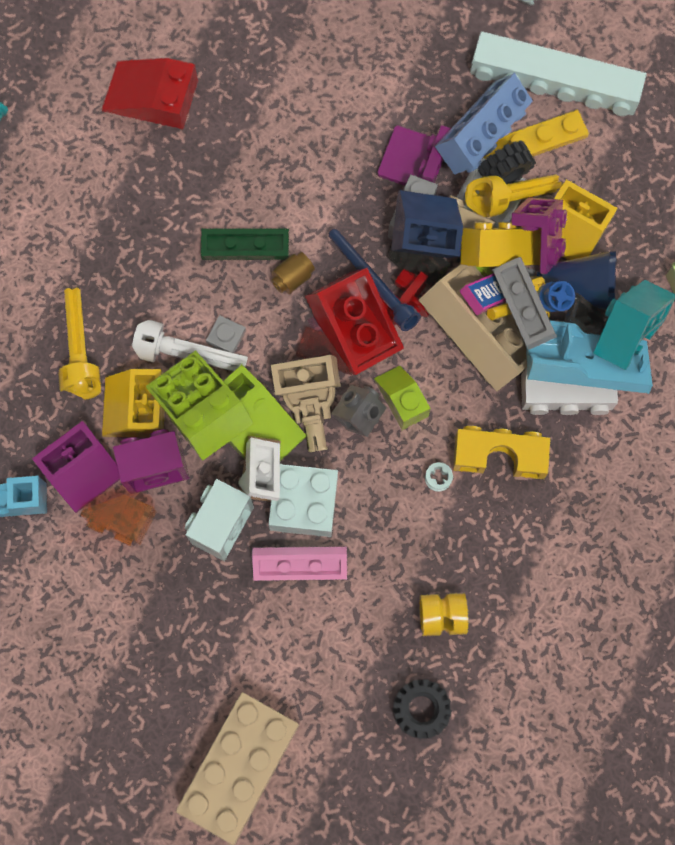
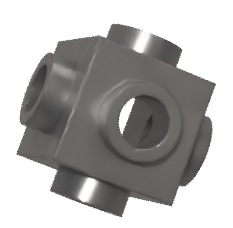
[331,385,387,437]

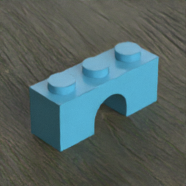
[0,476,47,517]

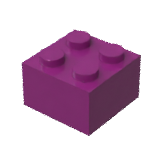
[113,429,190,494]

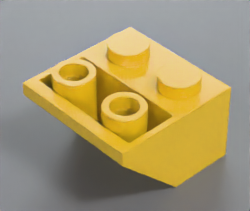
[540,179,618,260]
[102,369,165,438]

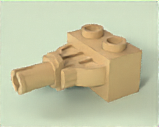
[271,355,341,452]

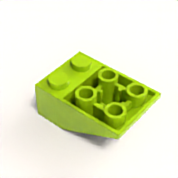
[146,350,254,461]
[223,364,307,461]

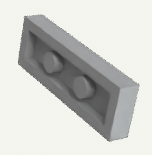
[493,256,557,350]

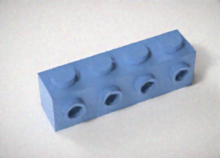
[435,73,533,175]

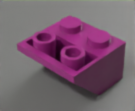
[32,421,120,513]

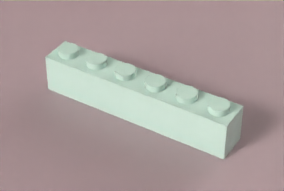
[470,31,647,116]

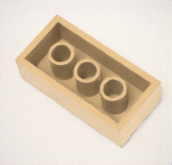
[176,692,300,845]

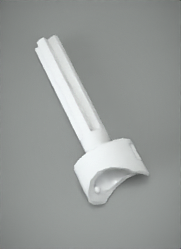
[132,320,248,371]

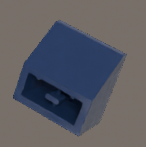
[391,190,463,258]

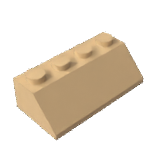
[419,264,527,391]

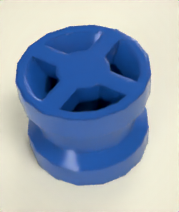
[537,281,575,312]

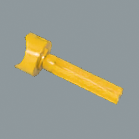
[465,175,562,218]
[58,288,101,400]

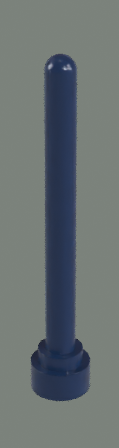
[328,229,421,331]

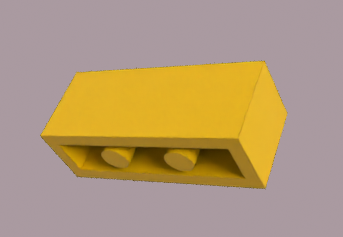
[461,222,542,267]

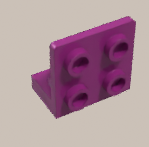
[378,125,451,186]
[512,198,567,274]

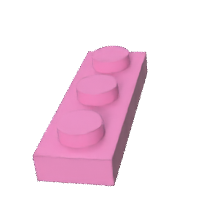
[252,547,347,581]

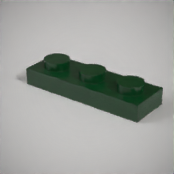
[201,229,289,260]

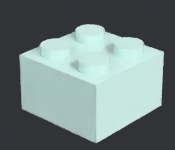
[269,464,338,537]
[185,479,254,561]

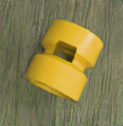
[420,593,468,636]

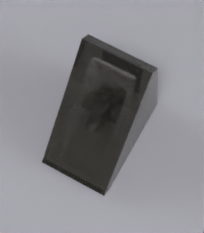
[561,293,608,335]

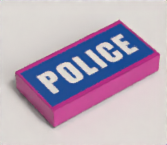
[460,273,507,315]

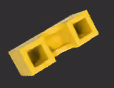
[453,426,550,479]

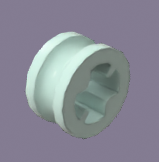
[425,462,453,492]

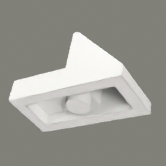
[238,438,280,501]

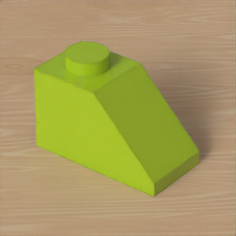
[374,365,431,430]

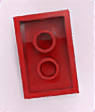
[102,58,198,129]
[305,268,405,375]

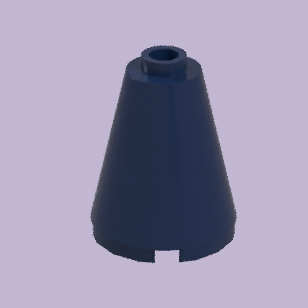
[537,251,617,310]

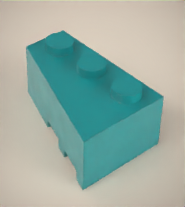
[593,280,675,370]

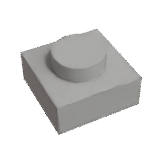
[206,315,246,353]

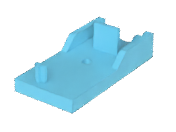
[526,321,653,394]

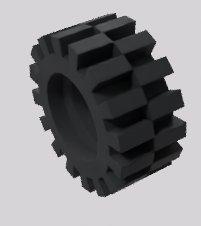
[478,140,536,184]
[393,679,452,739]

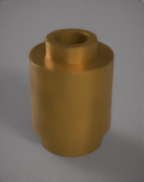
[271,252,315,294]

